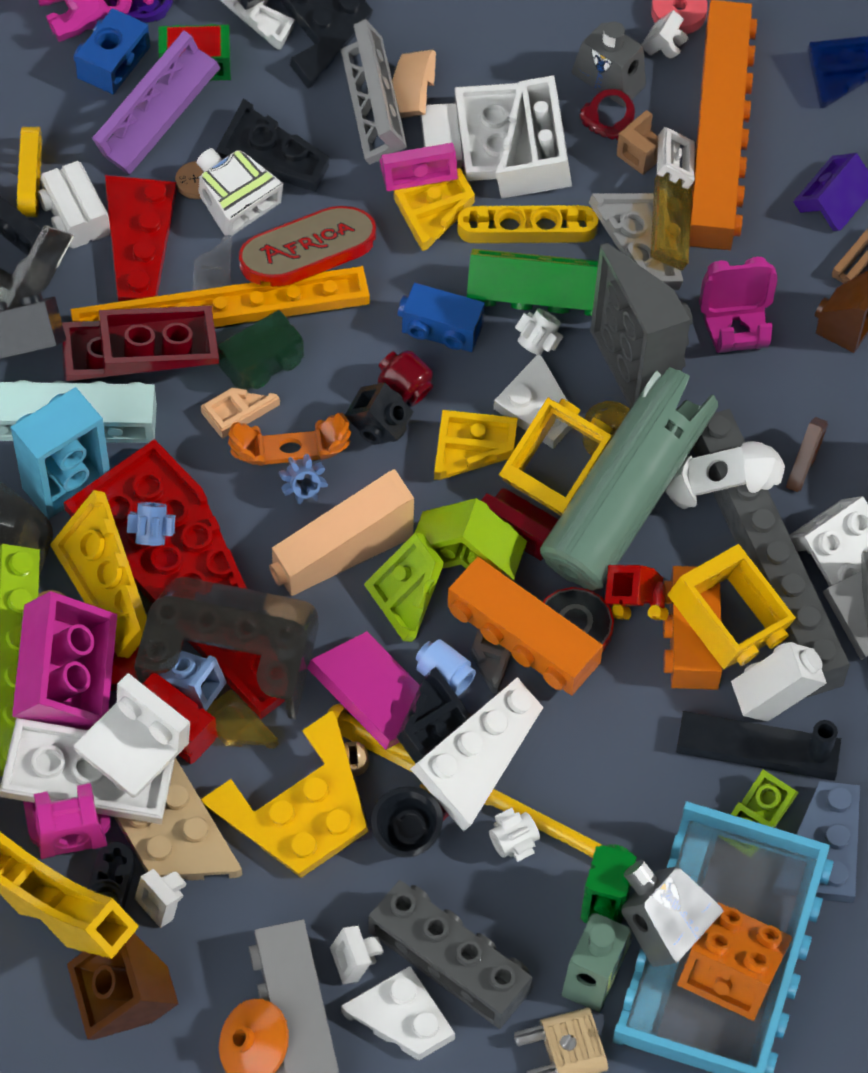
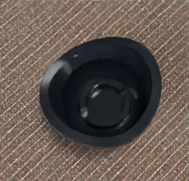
[371,787,443,858]

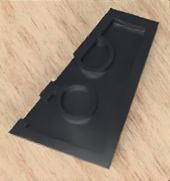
[215,98,329,192]

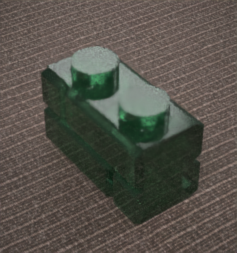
[217,310,304,390]

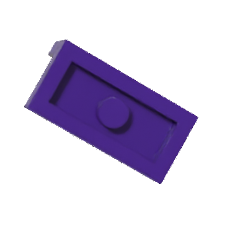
[793,153,868,231]

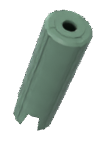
[540,367,718,590]

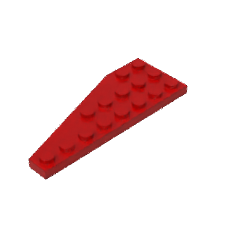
[64,439,292,719]

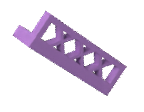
[92,31,220,175]

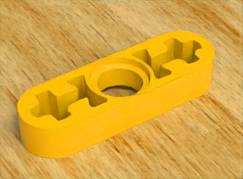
[17,127,42,217]

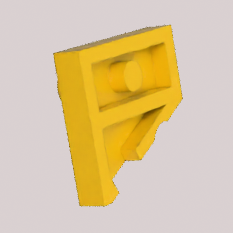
[394,168,475,251]
[434,410,518,480]

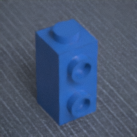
[398,283,485,352]

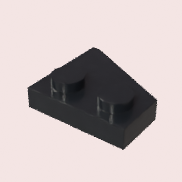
[396,667,471,764]

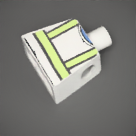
[197,148,283,239]

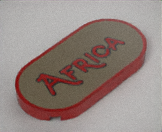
[239,206,376,287]

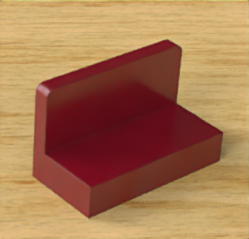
[481,488,558,561]

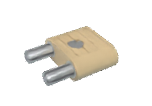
[514,1007,608,1073]

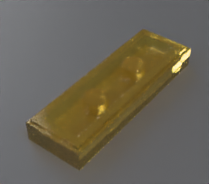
[650,173,692,271]

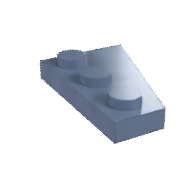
[771,781,860,903]

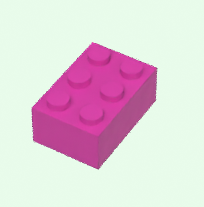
[12,591,117,730]

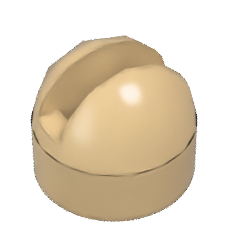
[344,741,369,777]

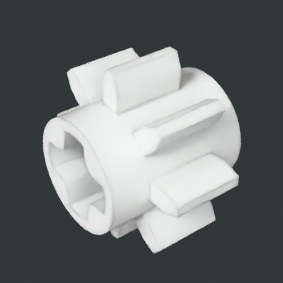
[515,309,564,355]
[489,808,540,862]

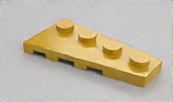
[50,490,151,658]

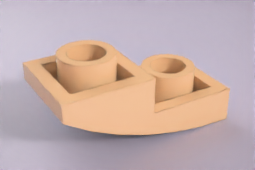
[392,50,436,118]

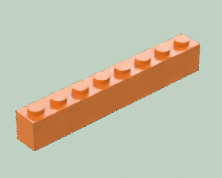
[688,0,757,250]

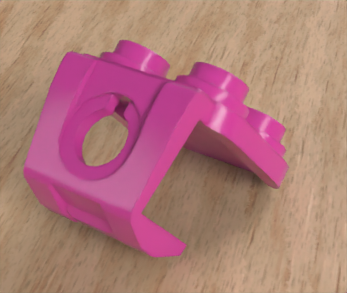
[699,257,778,353]
[23,783,111,859]

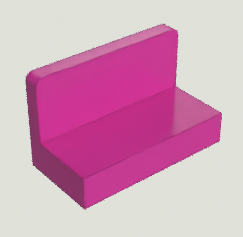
[380,142,458,191]

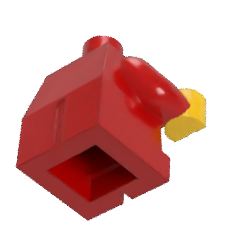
[605,565,669,620]

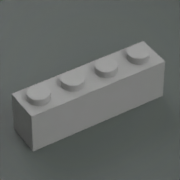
[249,919,339,1073]

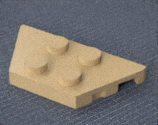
[114,757,242,880]

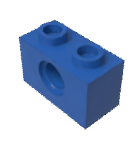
[74,8,150,95]

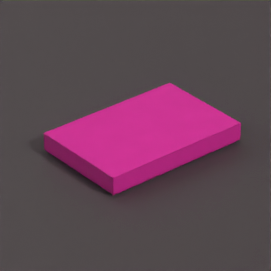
[307,631,420,750]

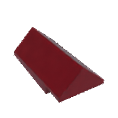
[62,305,219,381]

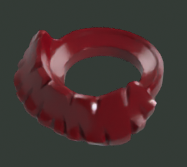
[579,89,635,140]

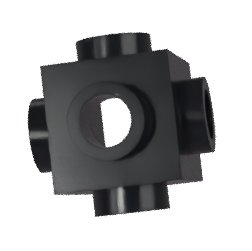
[345,382,414,445]

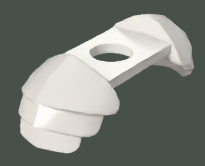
[665,441,785,509]

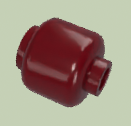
[378,351,433,406]

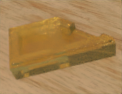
[206,689,278,749]

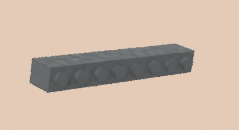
[692,409,850,697]

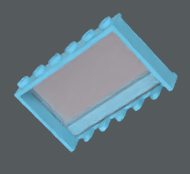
[613,801,834,1073]

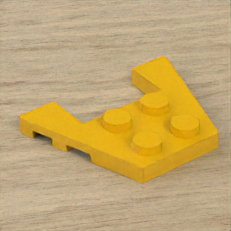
[201,710,369,878]

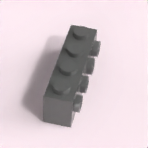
[368,880,532,1029]

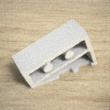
[496,75,572,199]

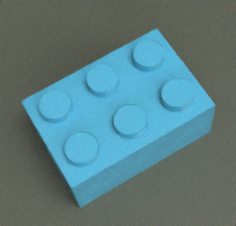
[11,387,110,519]

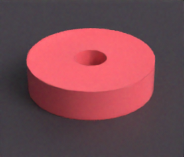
[651,0,708,34]

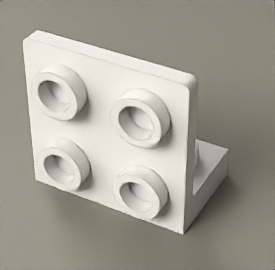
[789,496,868,586]
[74,673,190,798]

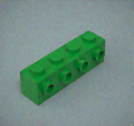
[467,249,598,316]

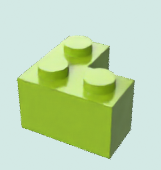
[415,498,527,580]

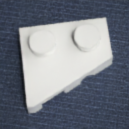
[341,966,455,1060]

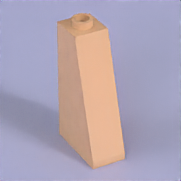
[269,469,414,596]

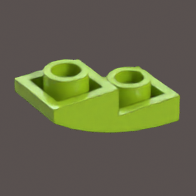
[718,769,799,859]

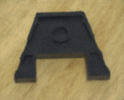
[238,0,373,88]

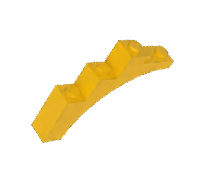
[0,832,139,959]

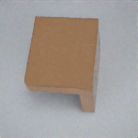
[617,110,658,175]

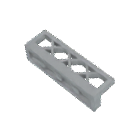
[341,19,407,165]

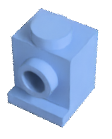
[159,650,227,710]

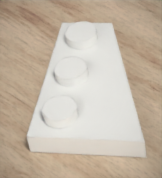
[454,83,518,181]

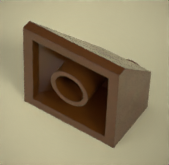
[815,271,868,353]
[67,933,179,1040]

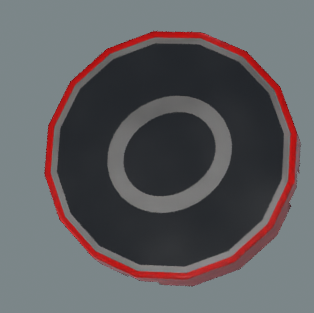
[543,587,614,652]

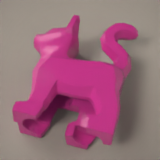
[37,0,154,42]

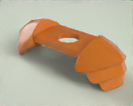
[228,413,351,466]

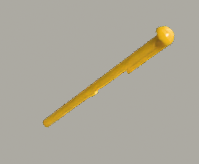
[327,703,602,858]

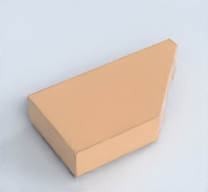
[201,388,280,439]

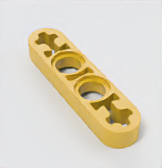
[457,205,599,243]

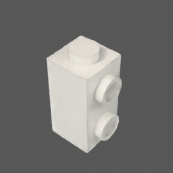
[731,642,827,722]

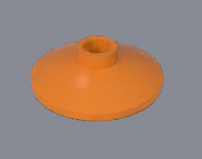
[219,999,289,1073]

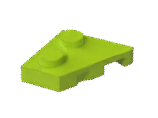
[364,533,444,642]

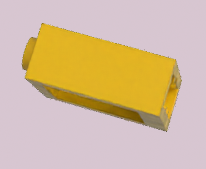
[499,397,613,516]
[667,544,796,670]

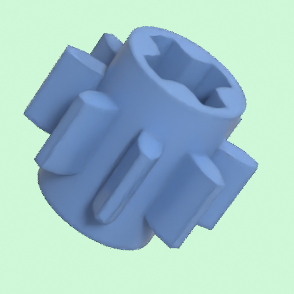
[279,454,328,504]
[127,502,176,546]

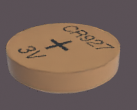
[176,162,204,199]

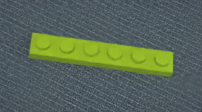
[0,544,40,777]

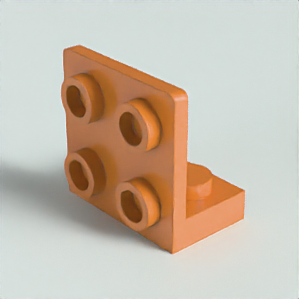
[677,902,792,1021]

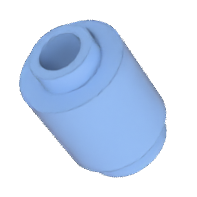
[416,639,476,696]

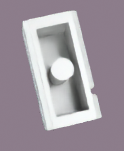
[37,161,111,249]

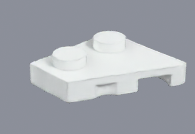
[493,354,572,449]

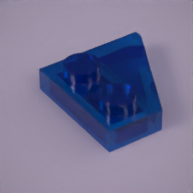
[807,36,868,108]

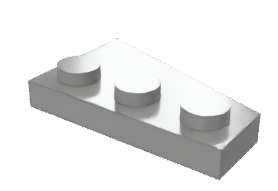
[588,193,683,290]

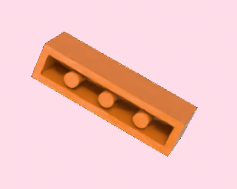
[448,556,603,696]

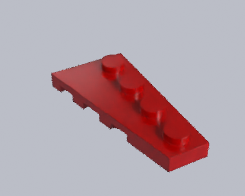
[105,175,177,302]

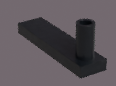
[676,711,842,781]

